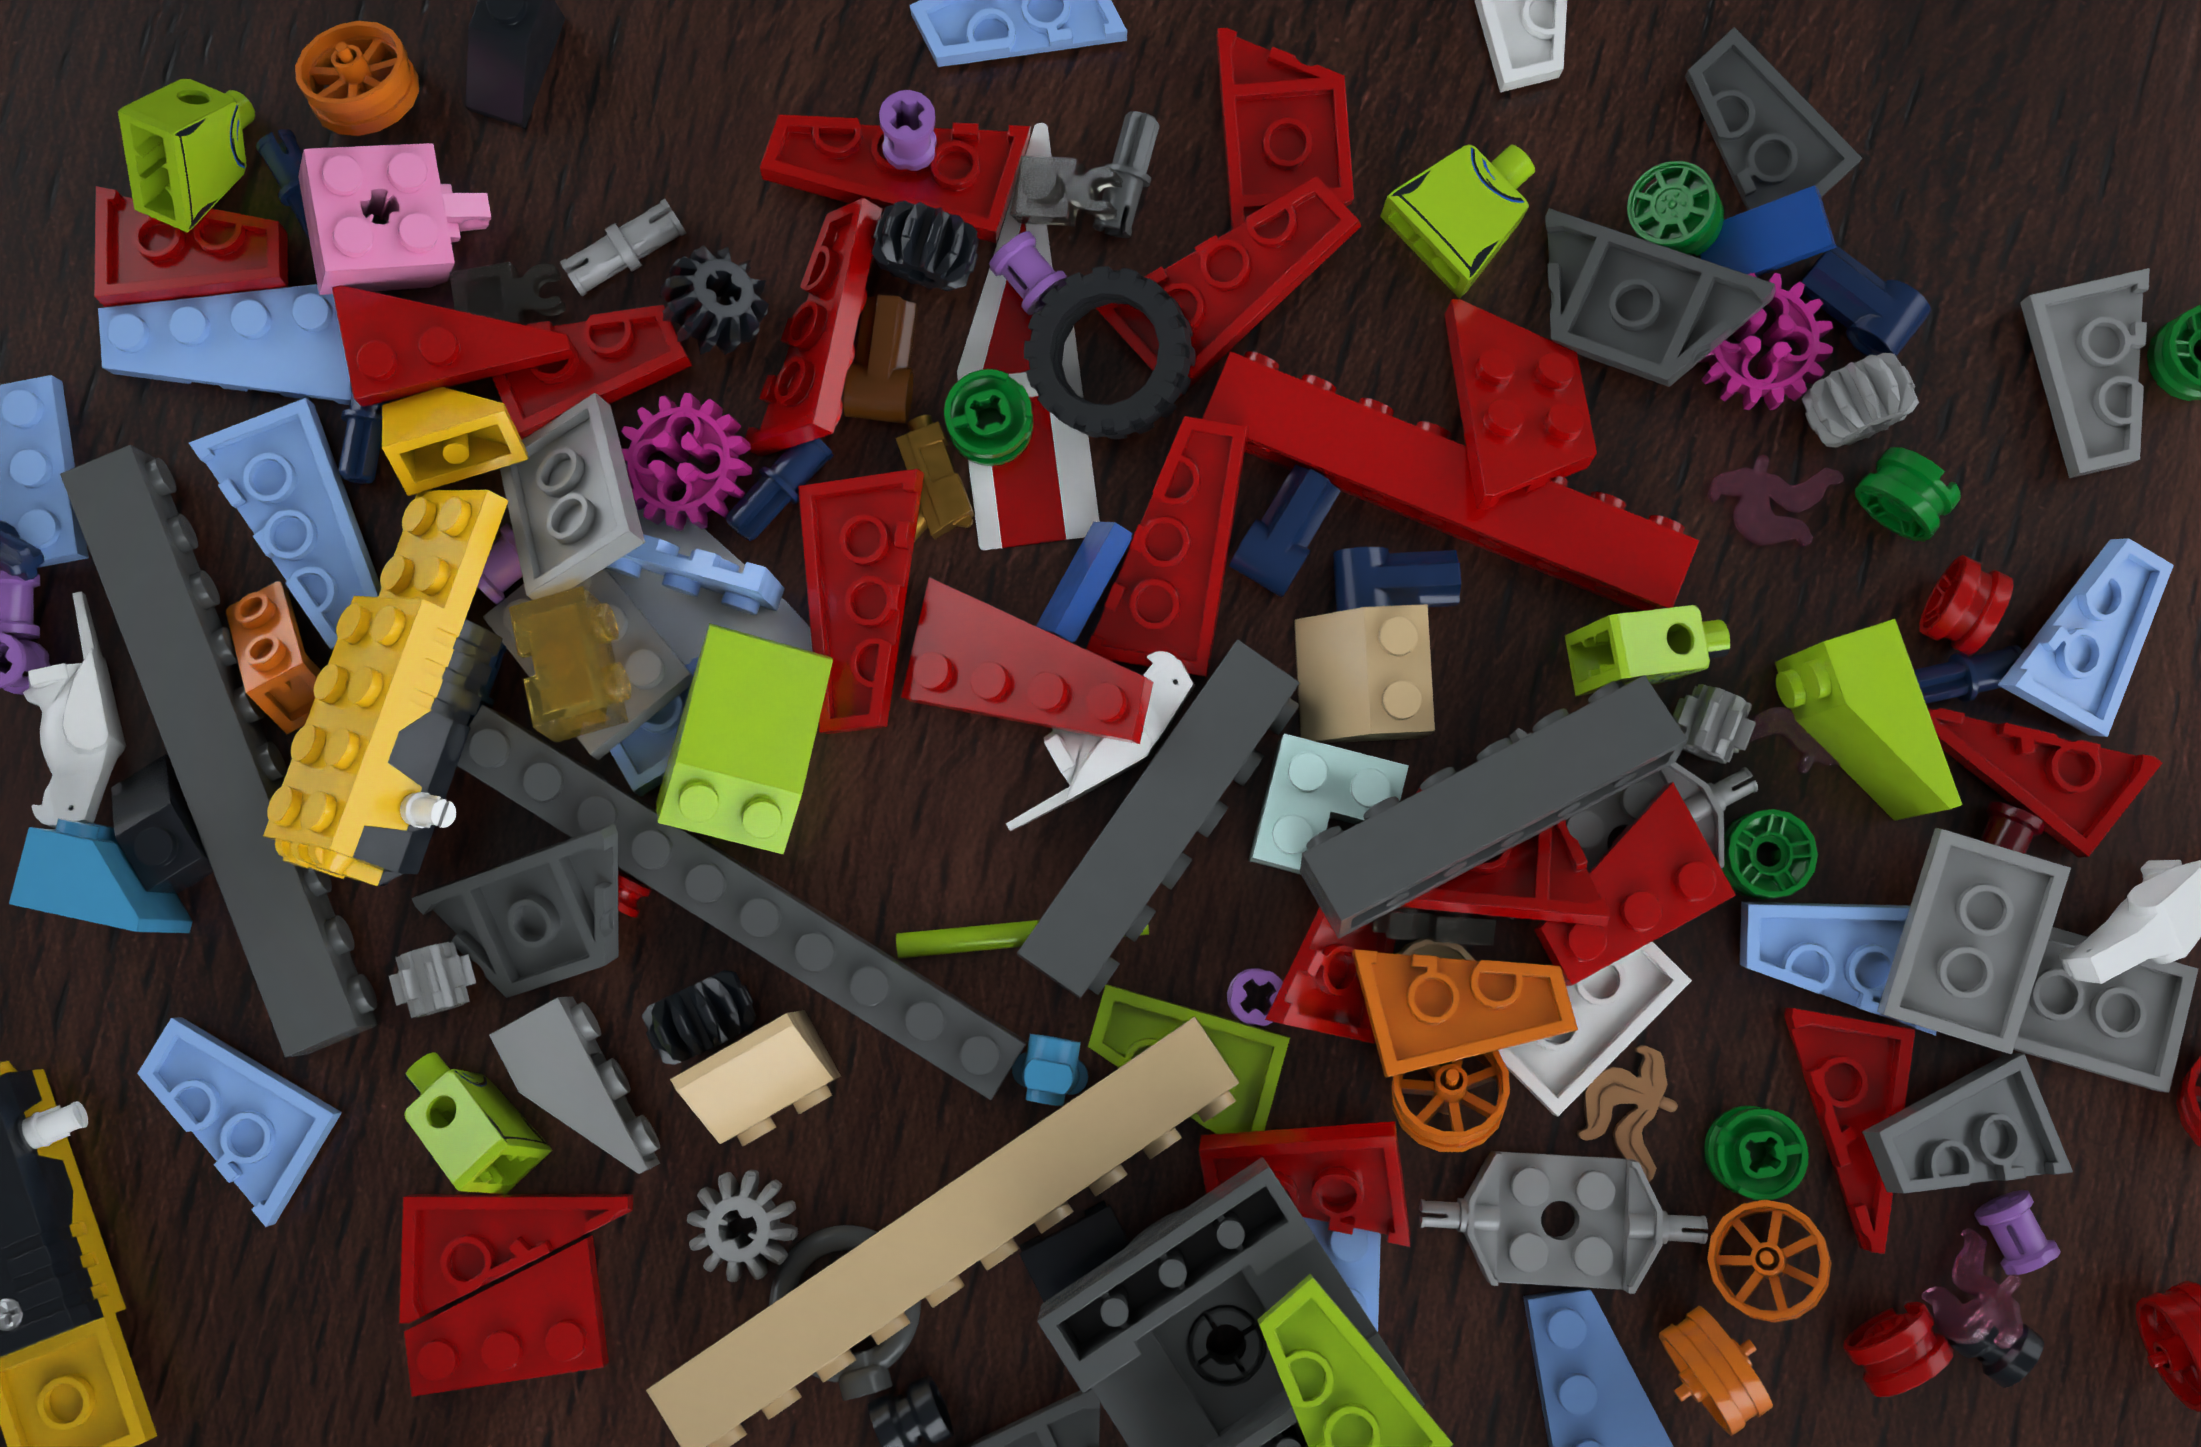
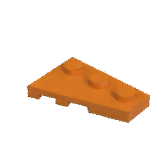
[1352,949,1578,1078]

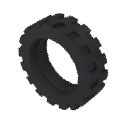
[1024,266,1196,439]

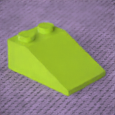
[1774,619,1962,821]
[656,623,833,855]

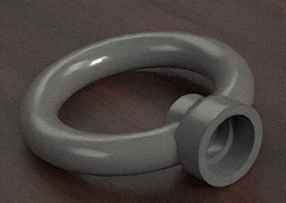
[769,1225,921,1401]

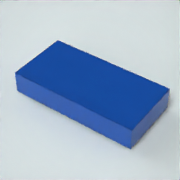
[1700,185,1836,277]
[1036,522,1133,643]

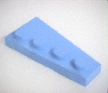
[98,284,352,405]
[189,398,381,650]

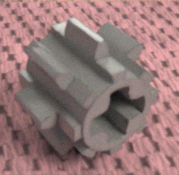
[1673,684,1756,764]
[389,942,476,1018]

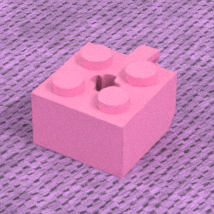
[298,143,491,295]

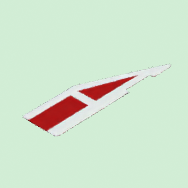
[957,123,1100,550]

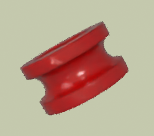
[618,870,652,918]

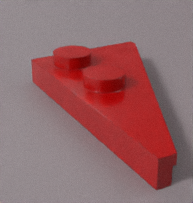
[332,285,576,407]
[1928,708,2162,858]
[1784,1008,1916,1254]
[399,1194,633,1323]

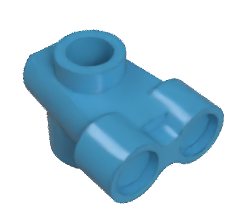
[1012,1034,1088,1106]

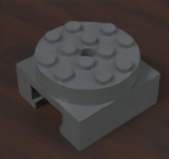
[1037,1157,1425,1447]

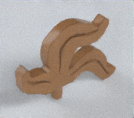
[1576,1045,1678,1182]

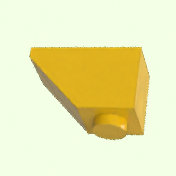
[382,387,528,496]

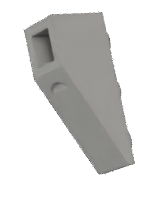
[489,996,660,1174]

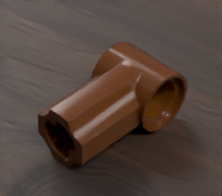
[843,294,918,424]

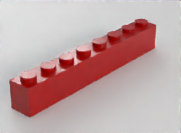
[1202,351,1699,611]

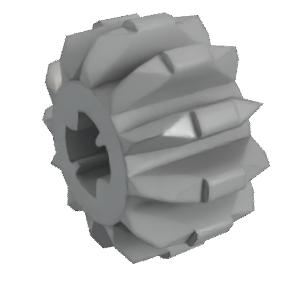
[1802,353,1919,448]
[687,1169,798,1282]

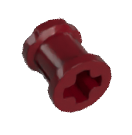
[1980,802,2045,854]

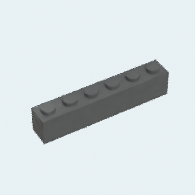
[1017,639,1300,999]
[1300,675,1688,939]

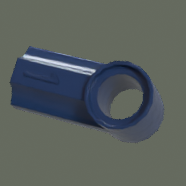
[1800,245,1931,357]
[1229,464,1341,598]
[1333,547,1461,612]

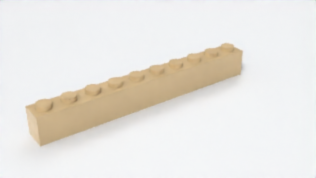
[646,1017,1239,1447]

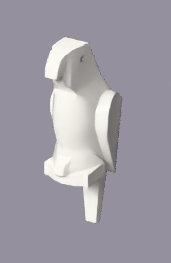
[23,591,126,828]
[1006,651,1195,831]
[2059,860,2201,984]

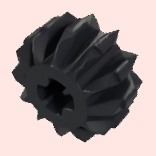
[872,201,979,291]
[659,245,769,355]
[642,970,757,1065]

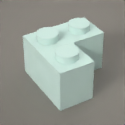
[1248,733,1409,875]

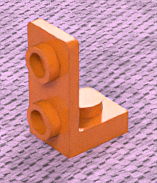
[226,581,321,734]

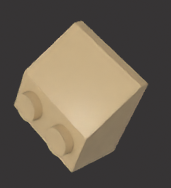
[1294,604,1435,743]
[670,1010,841,1147]

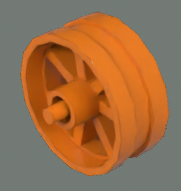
[295,21,419,136]
[1391,1050,1510,1152]
[1707,1200,1832,1323]
[1659,1306,1773,1436]

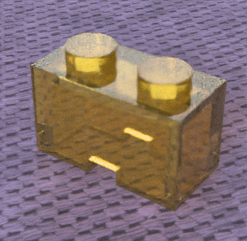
[509,586,632,743]

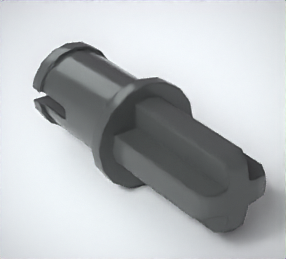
[1093,111,1159,238]

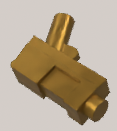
[895,415,975,542]

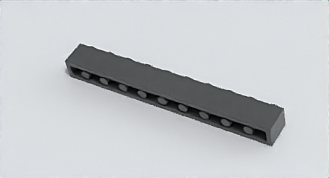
[60,445,378,1057]
[457,705,1028,1100]

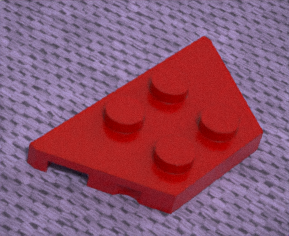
[1216,28,1354,230]
[1444,299,1597,510]
[1400,788,1610,926]

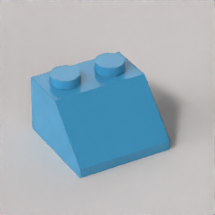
[9,818,193,933]

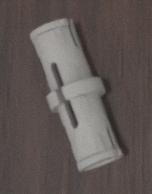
[560,198,686,296]

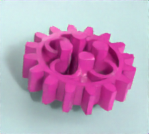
[1700,273,1833,410]
[621,393,753,531]

